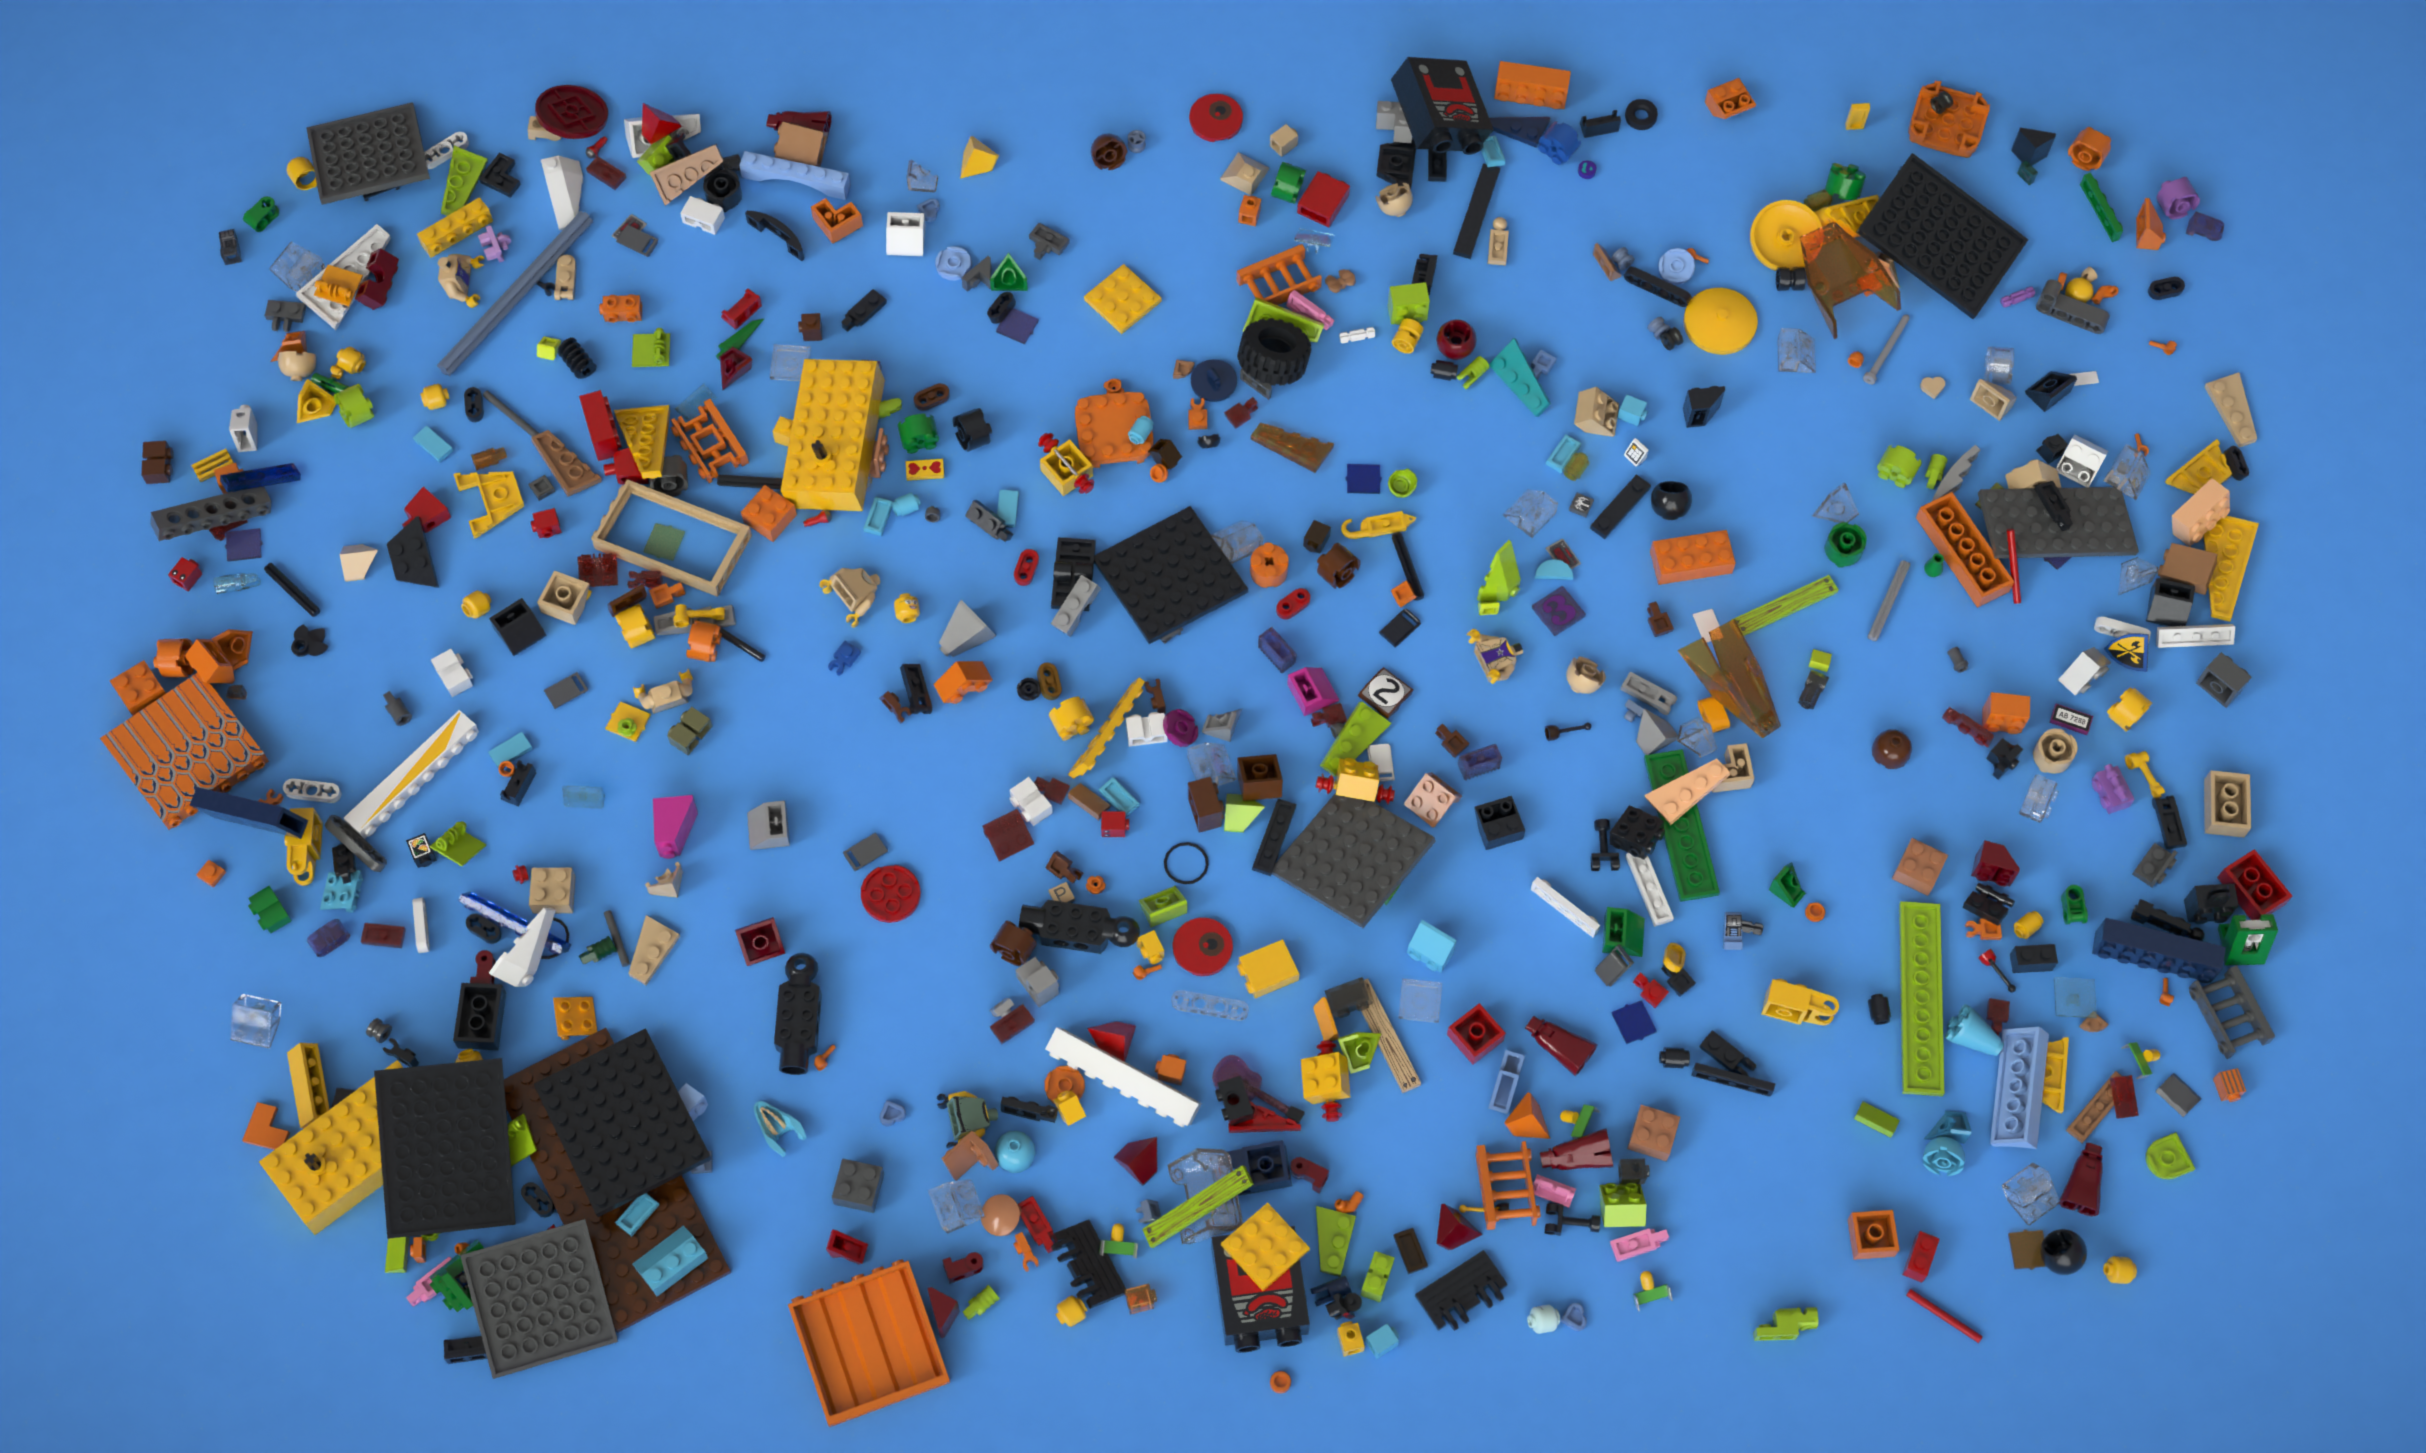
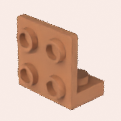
[869,428,889,478]
[1404,772,1462,827]
[942,1131,999,1180]

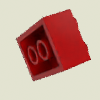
[579,390,622,461]
[2217,849,2293,920]

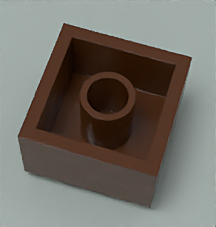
[1237,754,1283,801]
[1188,777,1224,833]

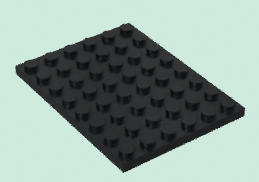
[1856,153,2029,319]
[534,1028,712,1217]
[374,1058,516,1239]

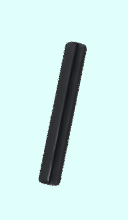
[717,475,783,489]
[1392,532,1424,601]
[264,563,320,617]

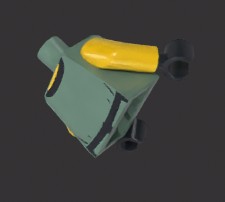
[937,1091,998,1148]

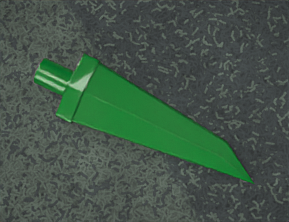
[716,318,765,360]

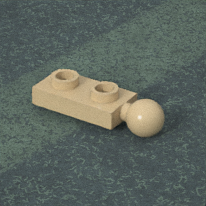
[1488,217,1509,266]

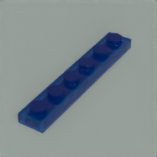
[459,892,571,955]

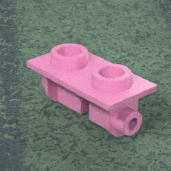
[1533,1174,1576,1208]

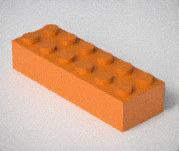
[1916,492,2014,608]

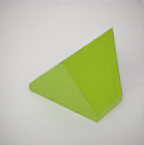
[1224,794,1265,833]
[1338,1032,1382,1074]

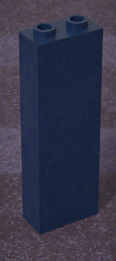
[190,787,309,839]

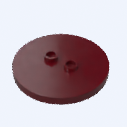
[535,85,608,139]

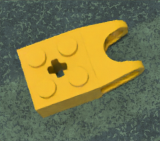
[285,808,323,886]
[1761,979,1839,1026]

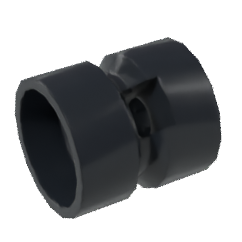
[1776,267,1806,291]

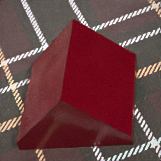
[735,917,785,966]
[927,1287,960,1338]

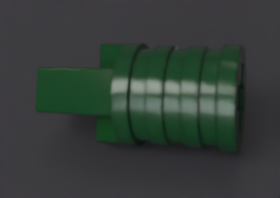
[579,936,617,964]

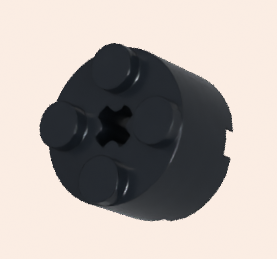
[703,168,742,212]
[953,408,992,452]

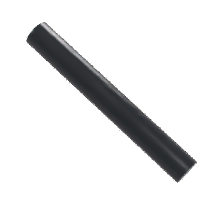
[720,628,766,662]

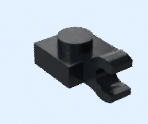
[1661,965,1696,997]
[383,1038,419,1067]

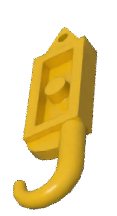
[1341,511,1416,539]

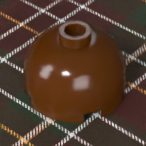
[1090,133,1127,170]
[1872,729,1912,769]

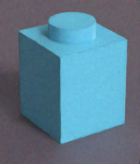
[1617,394,1648,426]
[1365,1324,1400,1359]

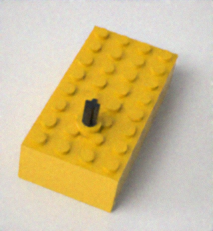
[780,359,885,511]
[259,1060,403,1235]

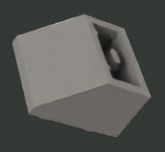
[747,800,790,850]

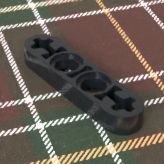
[1624,267,1692,307]

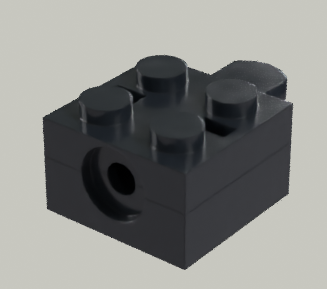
[2184,884,2239,924]

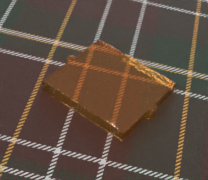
[2008,1230,2046,1270]

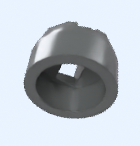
[925,506,940,523]
[1330,723,1344,739]

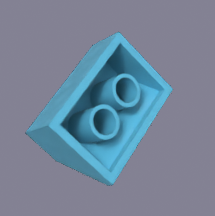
[632,1225,708,1296]

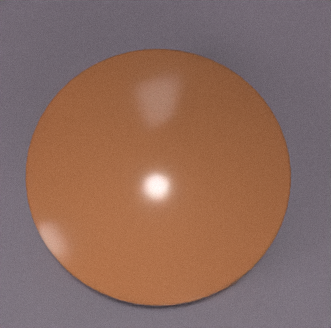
[981,1194,1021,1236]

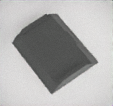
[2155,1073,2201,1117]

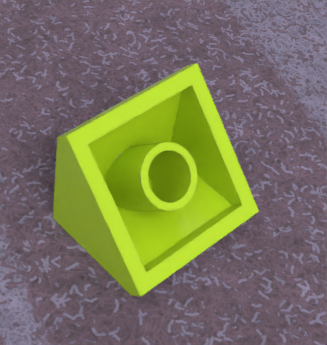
[1139,886,1187,927]

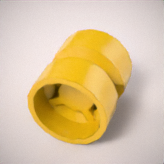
[1392,318,1424,354]

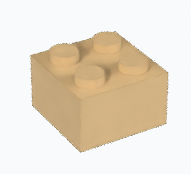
[529,868,576,914]

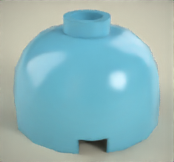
[994,1131,1036,1173]
[1923,1137,1965,1176]

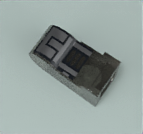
[219,229,242,265]

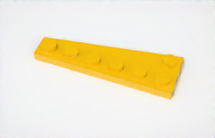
[1068,677,1145,779]

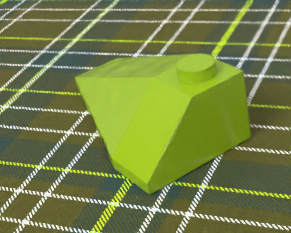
[1477,540,1521,602]

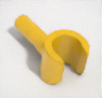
[330,363,344,379]

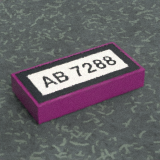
[2049,704,2093,735]

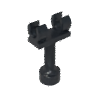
[1590,819,1620,871]
[1544,1203,1600,1236]

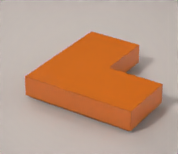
[242,1102,290,1150]

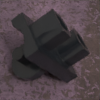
[1325,1293,1362,1320]

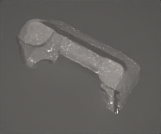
[1168,1148,1243,1244]

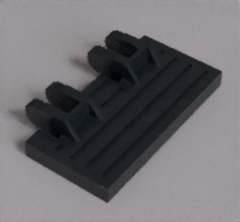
[1051,1220,1127,1309]
[1415,1250,1508,1331]

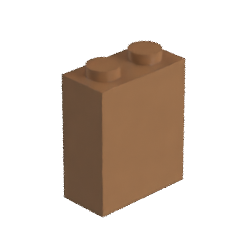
[774,122,828,167]
[2158,543,2217,595]

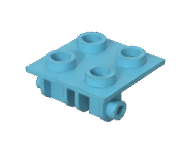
[320,870,363,913]

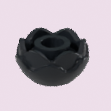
[1197,434,1220,449]
[1017,678,1041,701]

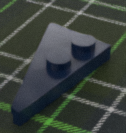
[1489,117,1550,148]

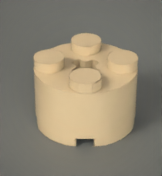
[2033,729,2078,774]

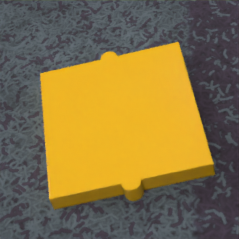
[605,701,651,742]

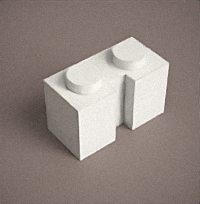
[680,196,725,235]
[431,649,473,697]
[1126,712,1167,747]
[1009,777,1052,826]

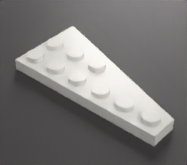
[296,224,391,330]

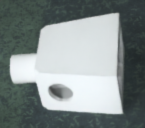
[229,405,257,452]

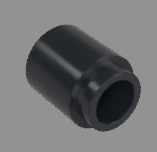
[1430,360,1458,381]
[1868,994,1891,1025]
[1659,1047,1690,1068]

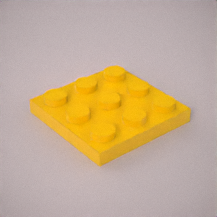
[1084,264,1162,334]
[1221,1202,1310,1291]

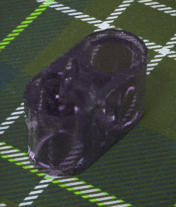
[306,919,350,957]

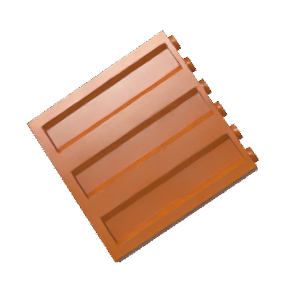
[788,1259,950,1427]

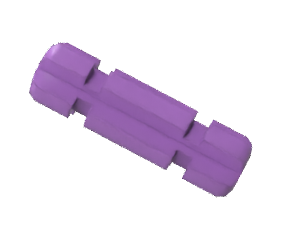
[2000,286,2035,308]

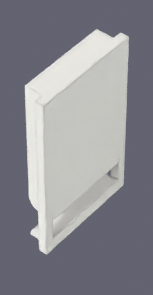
[1367,744,1395,782]

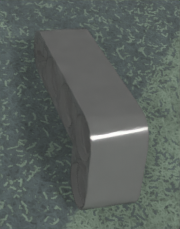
[2036,280,2110,334]

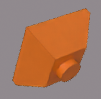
[2136,198,2166,250]

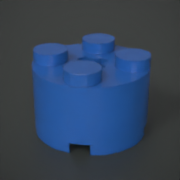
[1538,121,1581,165]

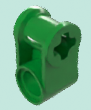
[243,196,279,232]
[2061,885,2088,925]

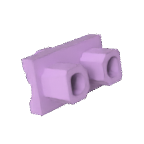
[478,225,511,263]

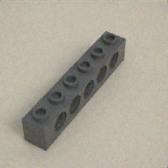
[150,484,271,541]

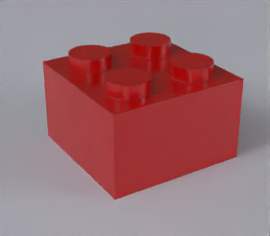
[1447,1003,1506,1065]

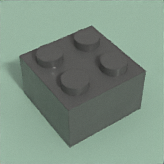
[2196,652,2252,708]
[832,1158,884,1213]

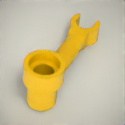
[673,604,725,628]
[2125,751,2165,798]

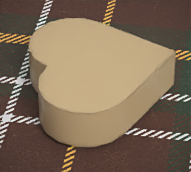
[1920,377,1945,399]

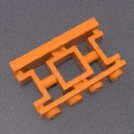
[670,399,749,483]

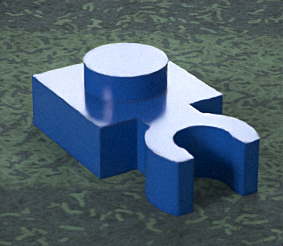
[828,641,861,676]

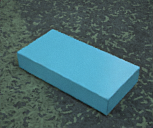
[1481,135,1506,167]
[413,426,454,463]
[1546,434,1582,473]
[997,490,1019,527]
[863,497,893,536]
[488,732,533,768]
[1099,777,1140,817]
[615,1193,659,1237]

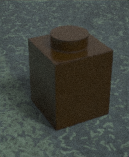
[1148,439,1182,469]
[1303,520,1331,554]

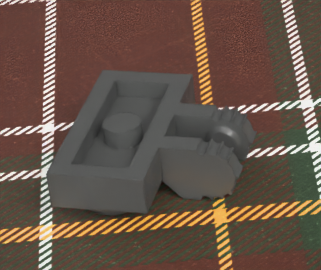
[264,300,306,332]

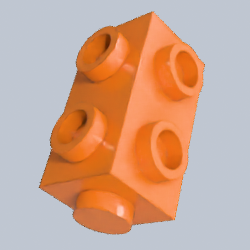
[599,294,642,323]

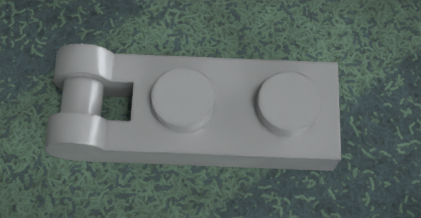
[1620,672,1677,715]

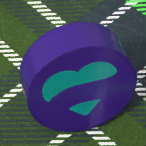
[1578,160,1596,179]

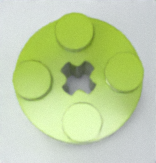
[333,384,374,428]
[1877,445,1922,488]

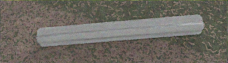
[1868,560,1910,641]

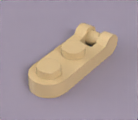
[554,254,576,300]

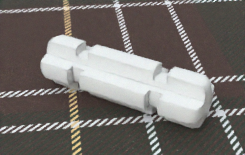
[1339,327,1375,343]

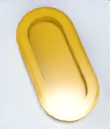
[1663,943,1686,973]

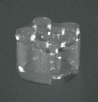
[1983,346,2014,385]

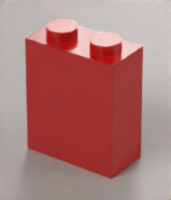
[1297,171,1350,228]

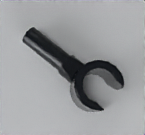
[536,281,555,296]

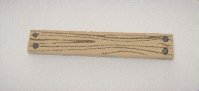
[1349,979,1421,1093]

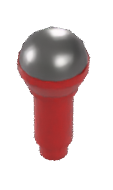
[586,136,608,158]
[803,510,832,527]

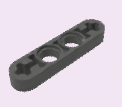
[325,815,387,872]

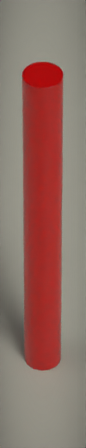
[2007,529,2021,604]
[1906,1289,1983,1343]

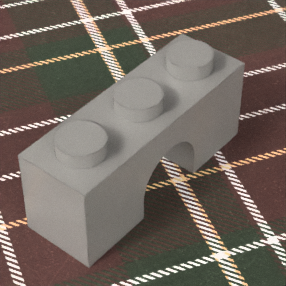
[1051,575,1101,637]

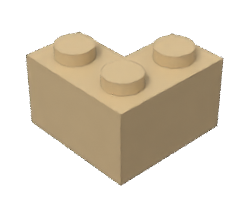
[2005,459,2062,489]
[1712,743,1755,793]

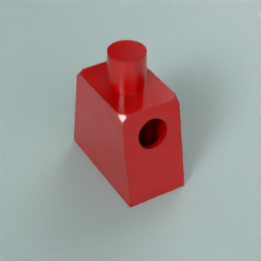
[603,448,649,484]
[402,486,451,533]

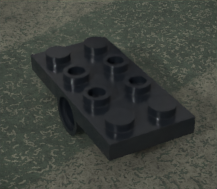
[1051,537,1096,611]

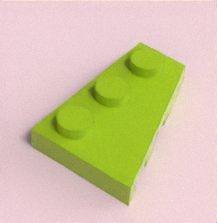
[1316,1206,1356,1277]

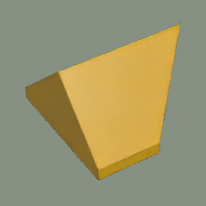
[960,136,999,179]
[297,379,336,423]

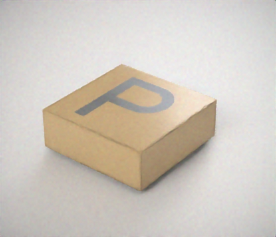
[1048,882,1075,903]

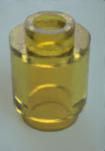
[1804,189,1832,212]
[1563,452,1590,481]

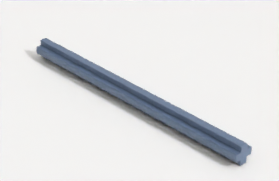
[437,211,593,376]

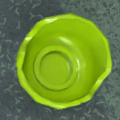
[1388,468,1418,498]

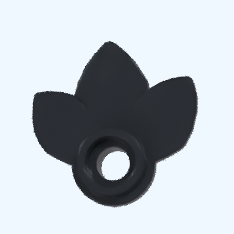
[291,624,328,657]

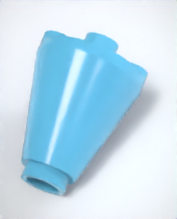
[1945,1004,2004,1056]

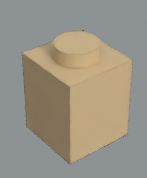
[1270,124,1298,157]

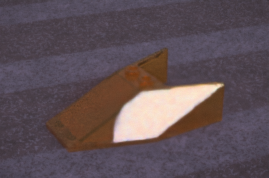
[1800,222,1901,339]
[1677,619,1781,738]

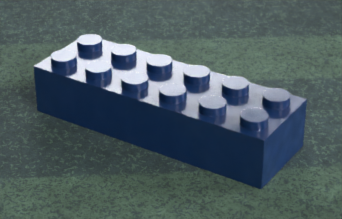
[2092,918,2226,983]

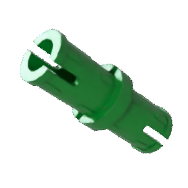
[311,373,349,393]

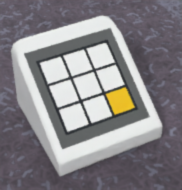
[1624,438,1649,467]

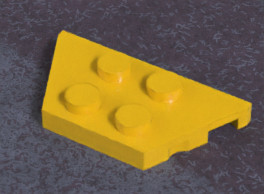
[1824,195,1879,238]
[2165,439,2232,494]
[2042,1037,2069,1114]

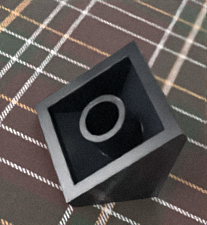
[2011,127,2056,168]
[2025,371,2077,412]

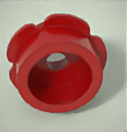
[512,865,529,884]

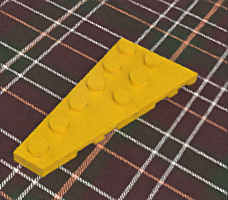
[614,405,670,479]
[2203,516,2259,622]

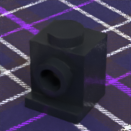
[2036,434,2068,464]

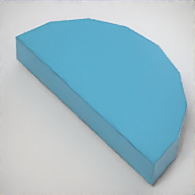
[1535,559,1573,580]

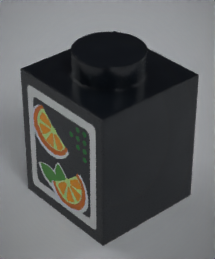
[406,833,437,868]

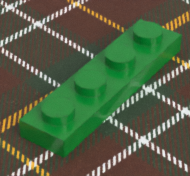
[2080,173,2123,242]

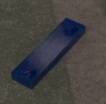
[220,463,301,493]

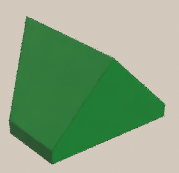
[990,253,1028,291]
[1769,862,1806,908]

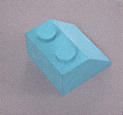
[1407,920,1457,973]

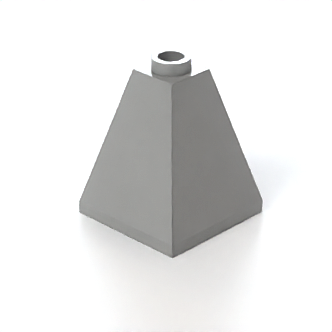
[939,600,996,657]

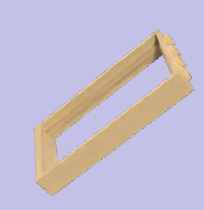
[592,479,752,597]

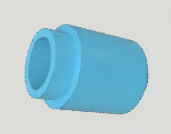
[1128,416,1154,444]
[891,492,921,517]

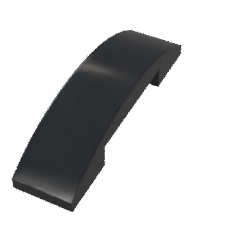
[745,210,804,261]

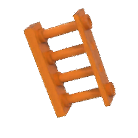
[1236,244,1322,305]
[1475,1141,1541,1230]

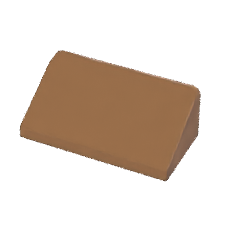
[1593,243,1622,281]
[1068,783,1111,821]

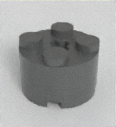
[649,455,688,497]

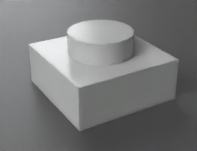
[990,998,1014,1017]

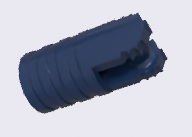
[1310,1276,1352,1307]

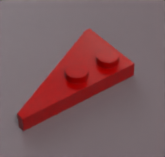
[1228,1098,1301,1133]

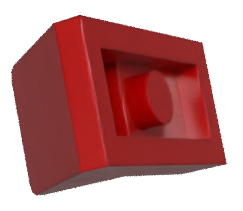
[826,1229,868,1264]

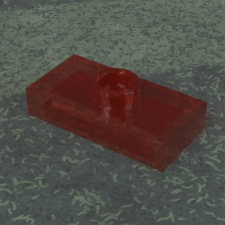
[586,156,626,190]
[361,923,406,948]
[990,1004,1035,1045]
[2110,1075,2139,1119]

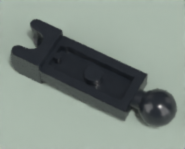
[2131,899,2205,941]

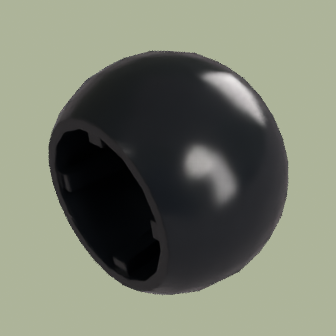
[1651,481,1692,520]
[2040,1229,2087,1275]

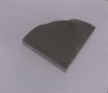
[226,685,247,700]

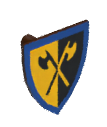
[2104,633,2149,672]

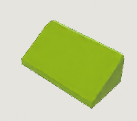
[1854,1101,1900,1138]
[385,1236,410,1273]

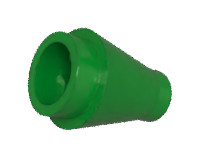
[1924,553,1944,577]

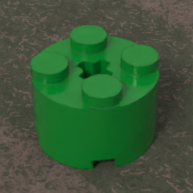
[1271,162,1306,204]
[1825,163,1866,200]
[897,414,939,454]
[1824,522,1867,567]

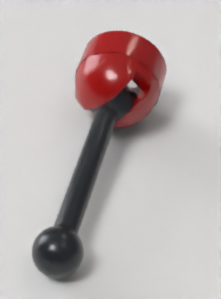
[1978,949,2016,993]

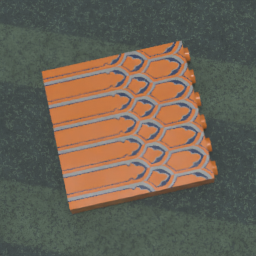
[100,672,269,830]

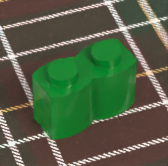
[248,886,292,934]

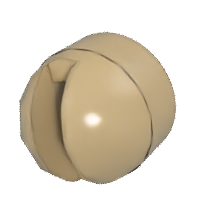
[2081,267,2098,282]

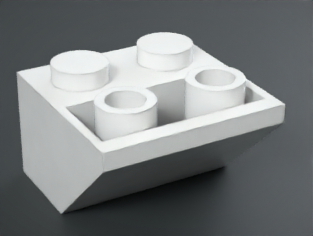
[886,212,926,256]
[2056,434,2109,487]

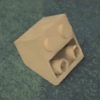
[1574,387,1619,437]

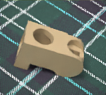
[527,116,561,141]

